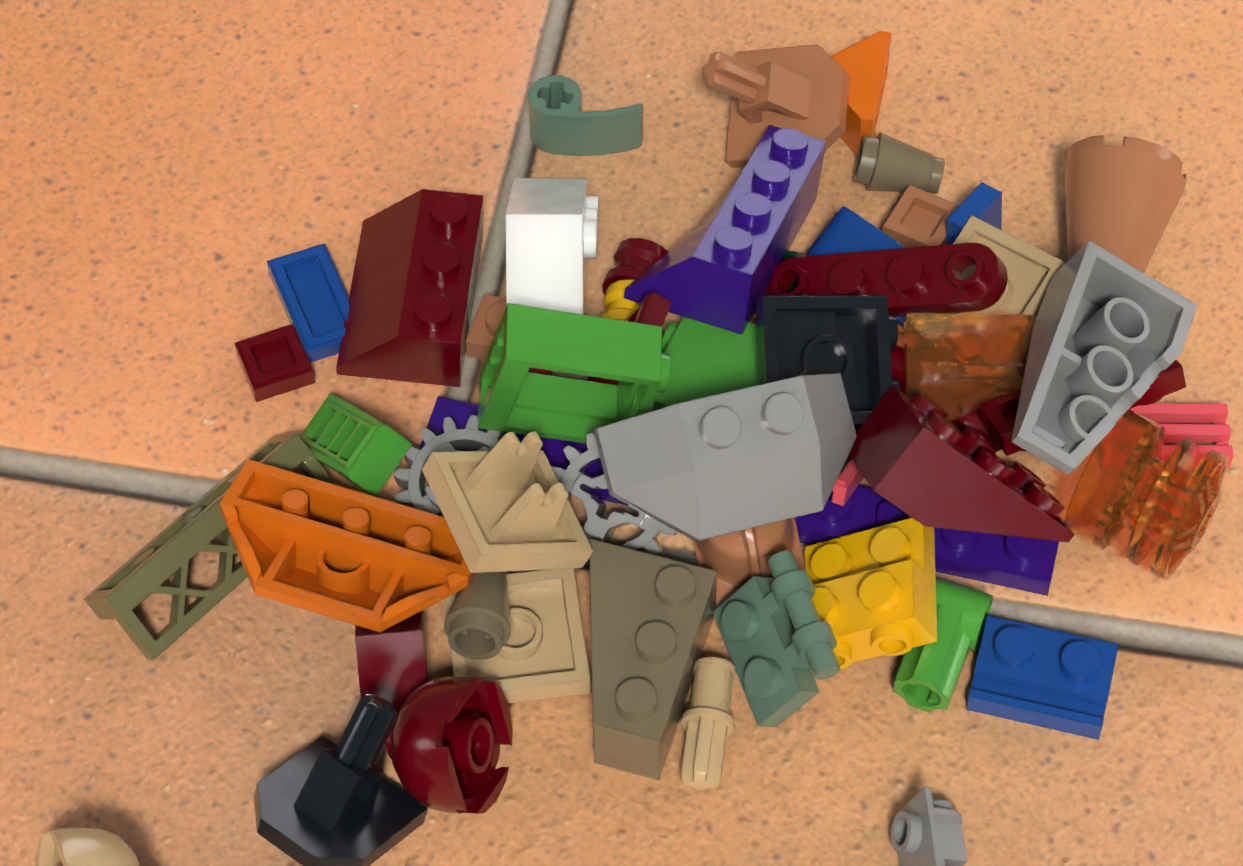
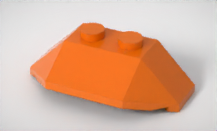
[220,459,475,633]

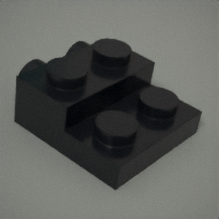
[756,296,901,431]

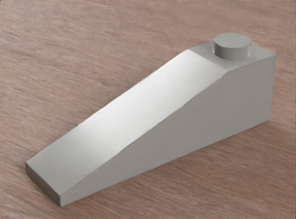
[1011,240,1198,475]

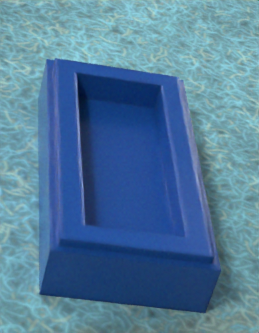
[267,243,350,363]

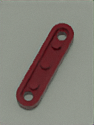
[765,243,1008,317]

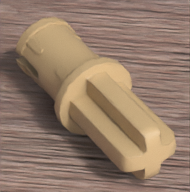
[680,657,736,792]

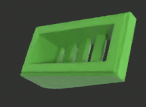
[300,393,412,497]

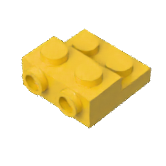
[792,518,938,670]

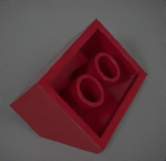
[336,189,483,387]

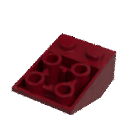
[849,385,1075,542]

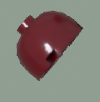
[386,676,513,814]

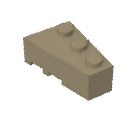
[589,538,717,780]

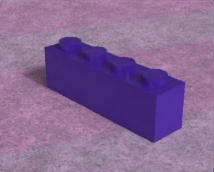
[624,125,827,335]

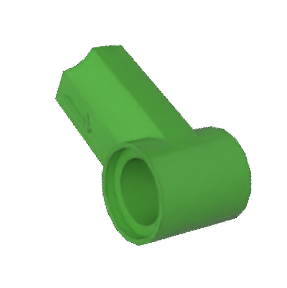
[893,577,993,712]

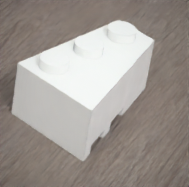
[506,178,599,315]

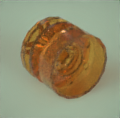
[1064,409,1228,581]

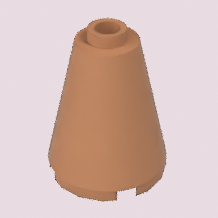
[1064,135,1187,273]

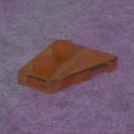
[904,313,1035,422]

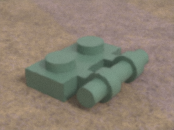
[713,551,841,727]

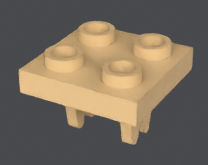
[422,431,594,573]

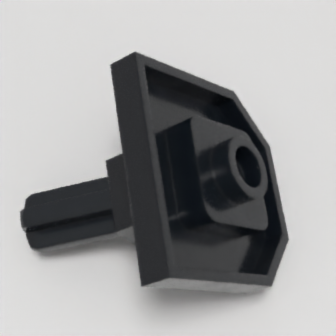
[254,694,428,866]

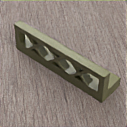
[84,433,336,660]

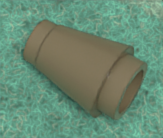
[853,132,945,194]
[444,572,511,660]

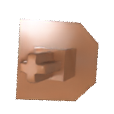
[702,44,850,168]

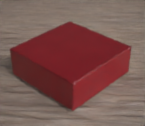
[235,324,315,402]

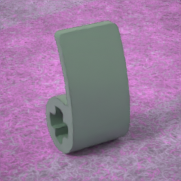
[529,75,643,156]

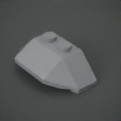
[593,373,857,542]

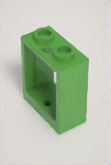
[477,303,671,444]

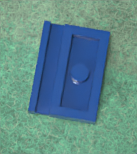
[966,615,1119,740]

